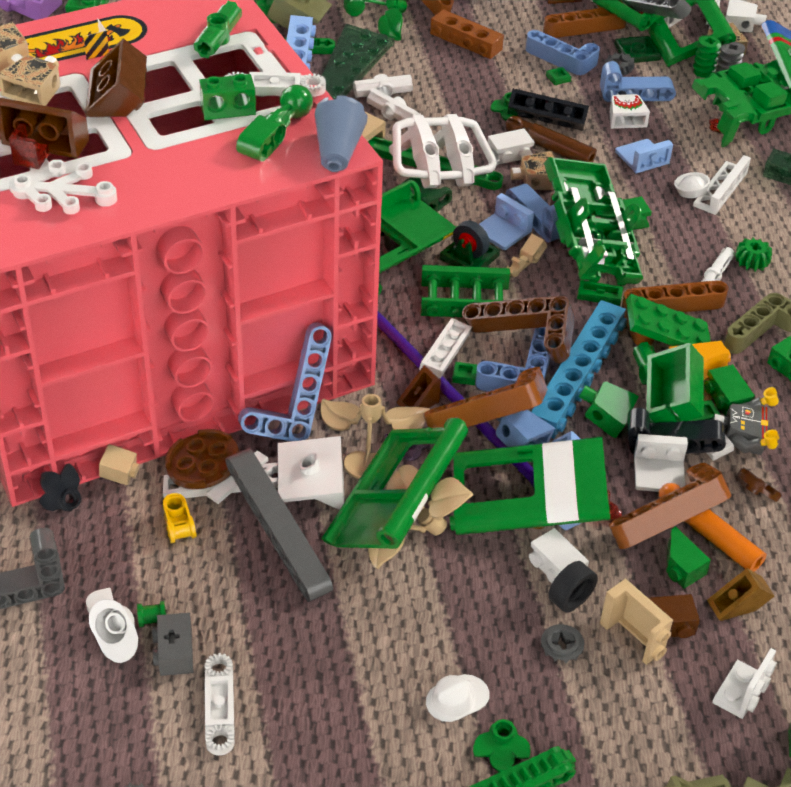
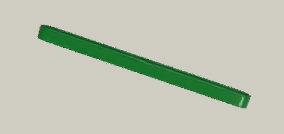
[368,136,503,190]

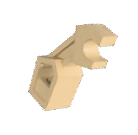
[506,234,547,277]

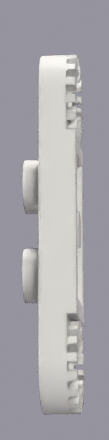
[224,72,326,97]
[205,653,235,755]

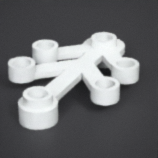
[9,160,117,214]

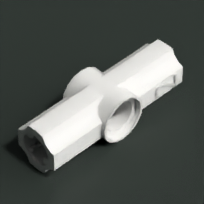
[353,74,413,98]
[367,89,421,121]

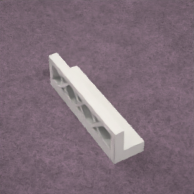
[693,155,751,215]

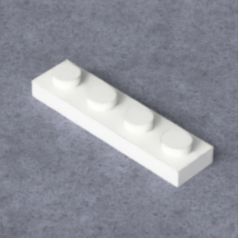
[419,318,472,378]

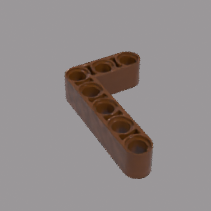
[462,295,575,363]

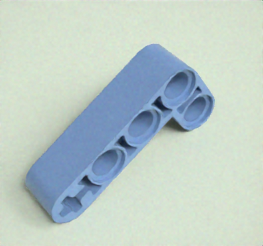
[526,30,600,75]
[600,61,676,102]
[505,184,560,242]

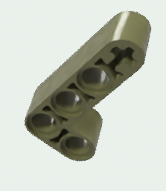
[724,293,791,354]

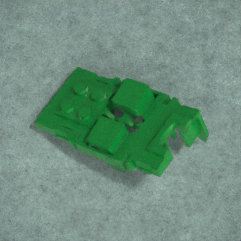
[692,60,791,148]

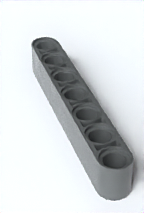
[226,448,333,602]

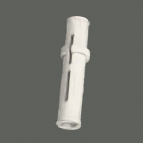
[701,247,735,282]

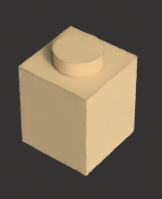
[99,444,140,485]

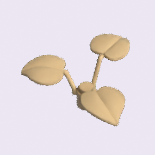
[321,394,430,479]
[368,465,473,570]

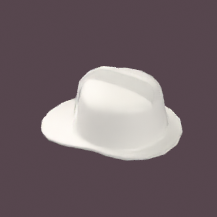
[89,599,138,663]
[426,674,489,722]

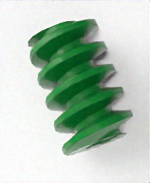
[693,35,721,78]

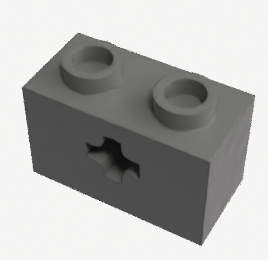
[152,613,194,676]

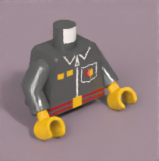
[712,387,779,455]

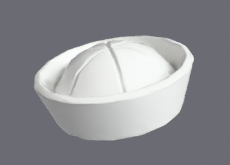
[674,172,710,198]

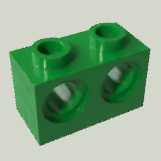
[199,74,256,120]

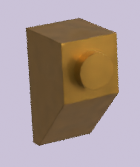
[707,568,775,621]

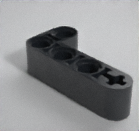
[627,408,726,454]

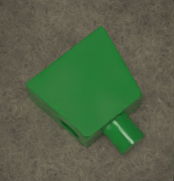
[578,381,639,438]

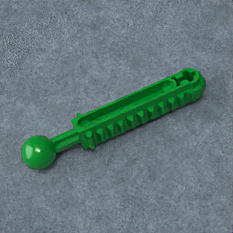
[469,746,576,787]

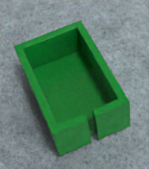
[646,343,704,423]

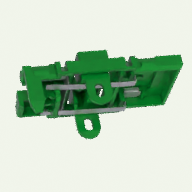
[544,157,643,285]

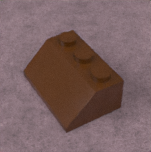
[85,38,147,117]
[0,98,89,159]

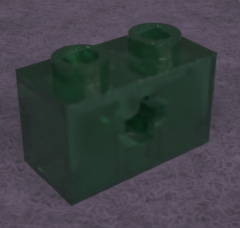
[763,148,791,185]

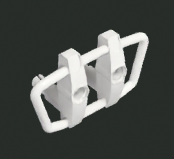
[389,114,497,188]

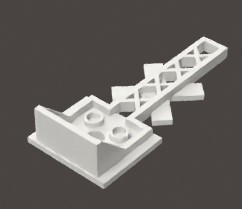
[163,436,345,509]

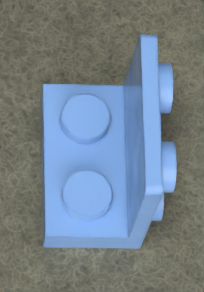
[615,139,673,173]
[479,193,534,250]

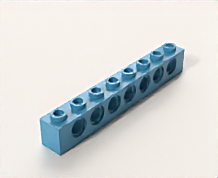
[531,300,627,439]

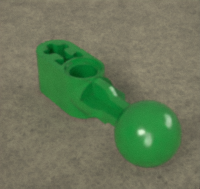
[236,85,313,162]

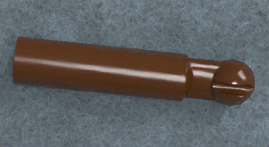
[505,115,597,162]

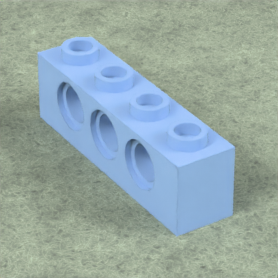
[286,15,316,70]

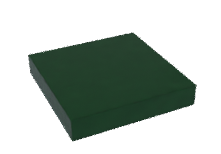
[614,35,662,63]

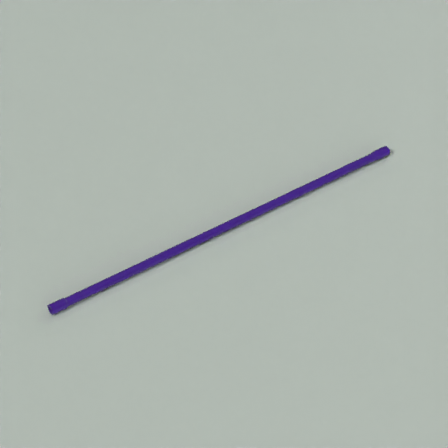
[377,311,535,489]

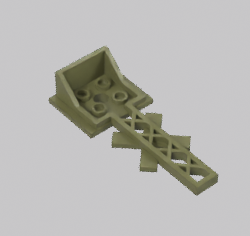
[267,0,332,29]

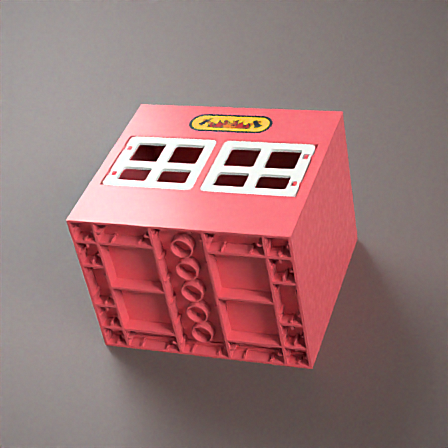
[0,0,383,507]

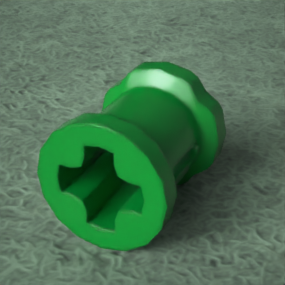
[137,601,166,628]

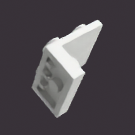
[634,434,688,492]
[712,648,777,719]

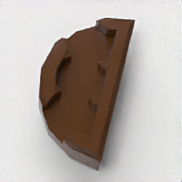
[737,467,782,502]

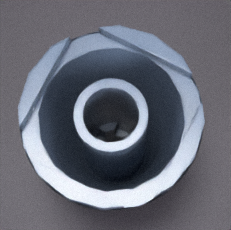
[314,96,368,172]

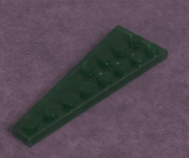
[322,24,395,99]

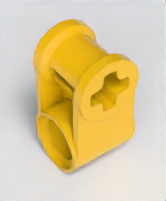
[163,493,196,544]

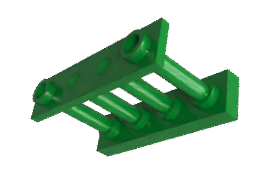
[421,265,510,318]

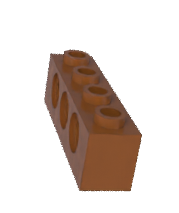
[430,9,504,59]

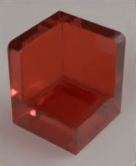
[9,124,50,169]

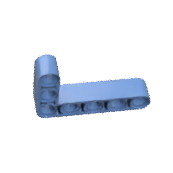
[238,322,332,441]
[475,327,550,392]

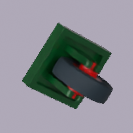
[440,220,500,267]

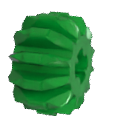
[735,237,772,272]

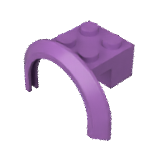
[0,0,62,20]

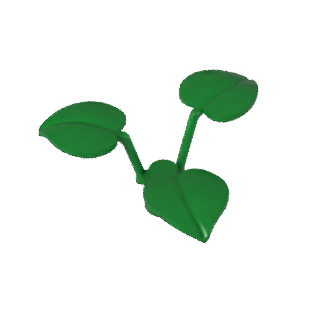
[343,0,407,41]

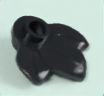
[39,464,81,511]

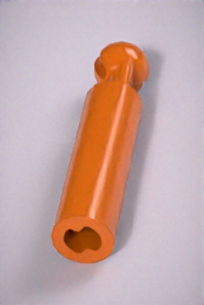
[659,483,767,572]

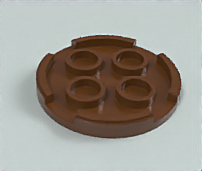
[165,429,239,489]

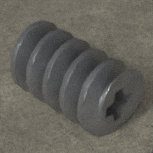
[715,42,745,74]

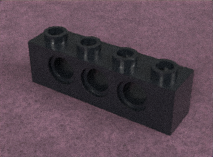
[507,88,589,131]

